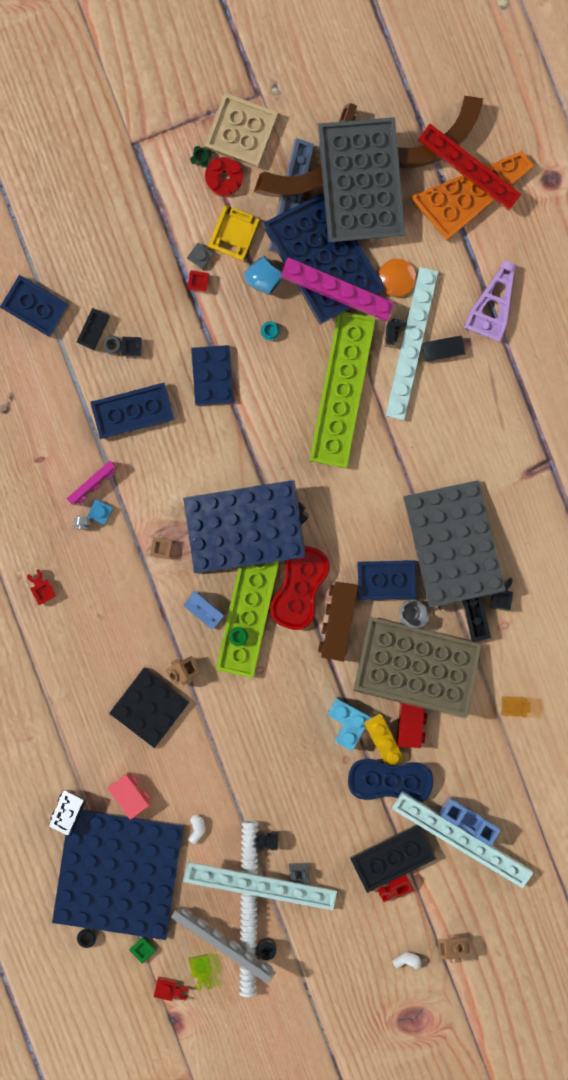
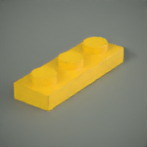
[363,714,404,765]

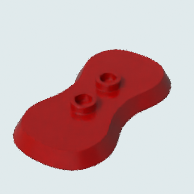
[270,546,330,630]

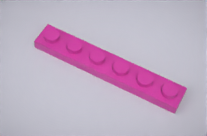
[280,258,394,322]

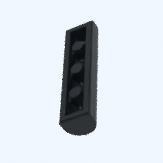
[462,597,491,642]

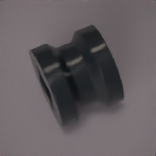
[257,938,276,961]

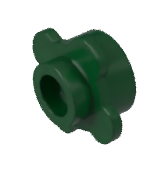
[190,146,212,168]

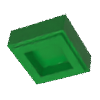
[129,937,157,964]

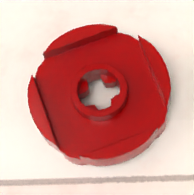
[205,157,243,197]

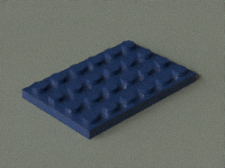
[262,192,385,325]
[183,480,306,573]

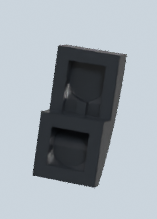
[422,335,466,362]

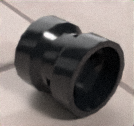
[258,831,278,851]

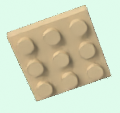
[204,92,278,168]

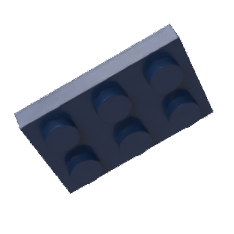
[0,275,69,337]
[191,345,234,406]
[357,560,416,600]

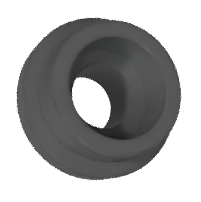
[103,336,122,355]

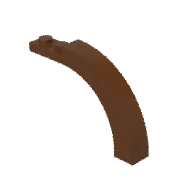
[398,95,483,168]
[254,103,357,197]

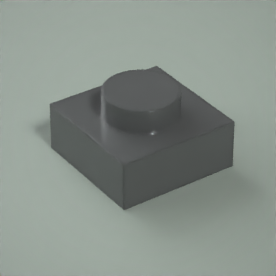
[187,243,214,270]

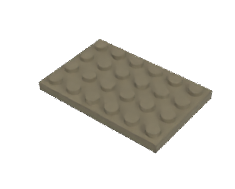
[353,617,482,719]

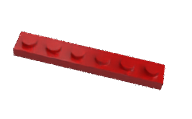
[418,123,521,211]

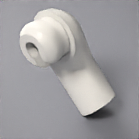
[188,815,206,845]

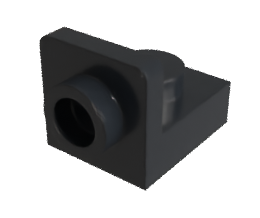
[384,319,407,348]

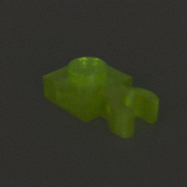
[189,954,212,991]

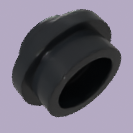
[77,928,96,948]

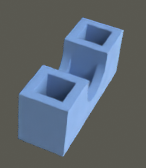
[439,796,501,847]

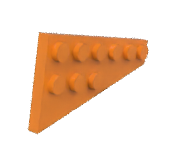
[409,151,534,241]

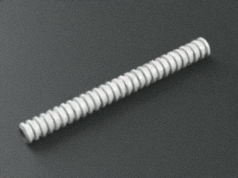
[239,820,259,997]

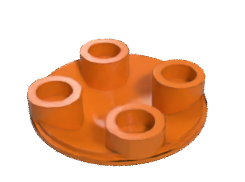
[378,259,416,297]

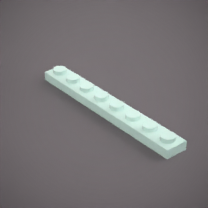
[385,267,438,421]
[392,791,533,888]
[183,861,337,910]

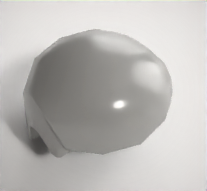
[399,599,430,629]

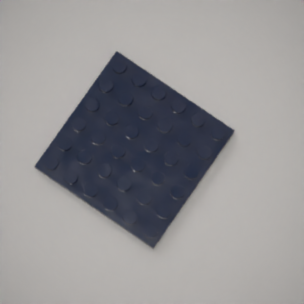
[52,809,184,940]

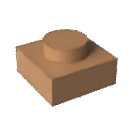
[150,537,173,559]

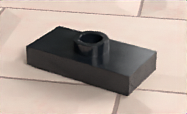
[76,308,110,351]

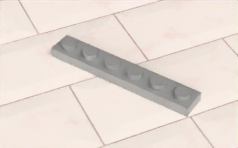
[171,907,276,984]

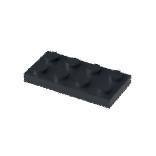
[350,824,436,893]

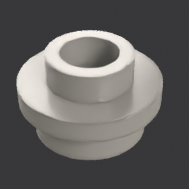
[72,517,91,530]

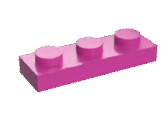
[66,461,117,505]

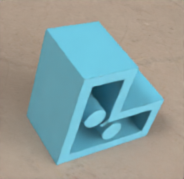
[327,697,371,751]

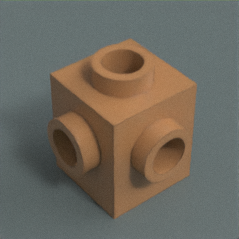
[165,656,201,686]
[438,934,470,963]

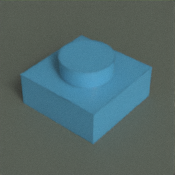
[87,499,113,525]

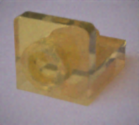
[501,696,531,718]

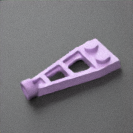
[464,261,517,342]

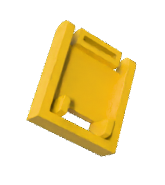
[208,205,260,262]

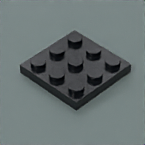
[109,667,190,748]

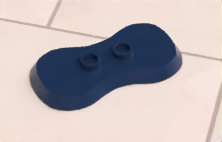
[348,758,433,802]

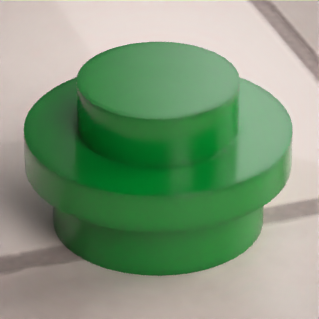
[229,627,248,646]

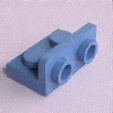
[184,591,224,629]

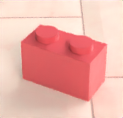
[107,772,151,820]

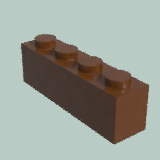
[318,581,358,662]

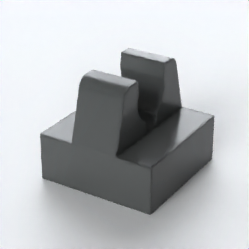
[289,862,309,883]

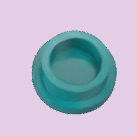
[261,321,280,341]

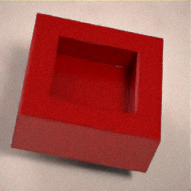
[187,270,209,293]

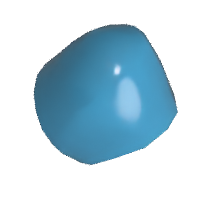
[244,255,283,295]

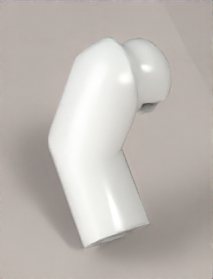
[392,952,422,969]

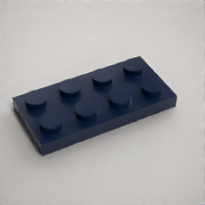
[90,383,174,439]

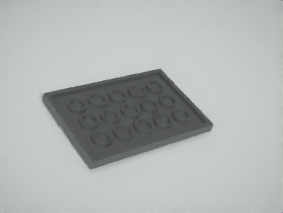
[317,117,405,243]
[403,480,506,608]

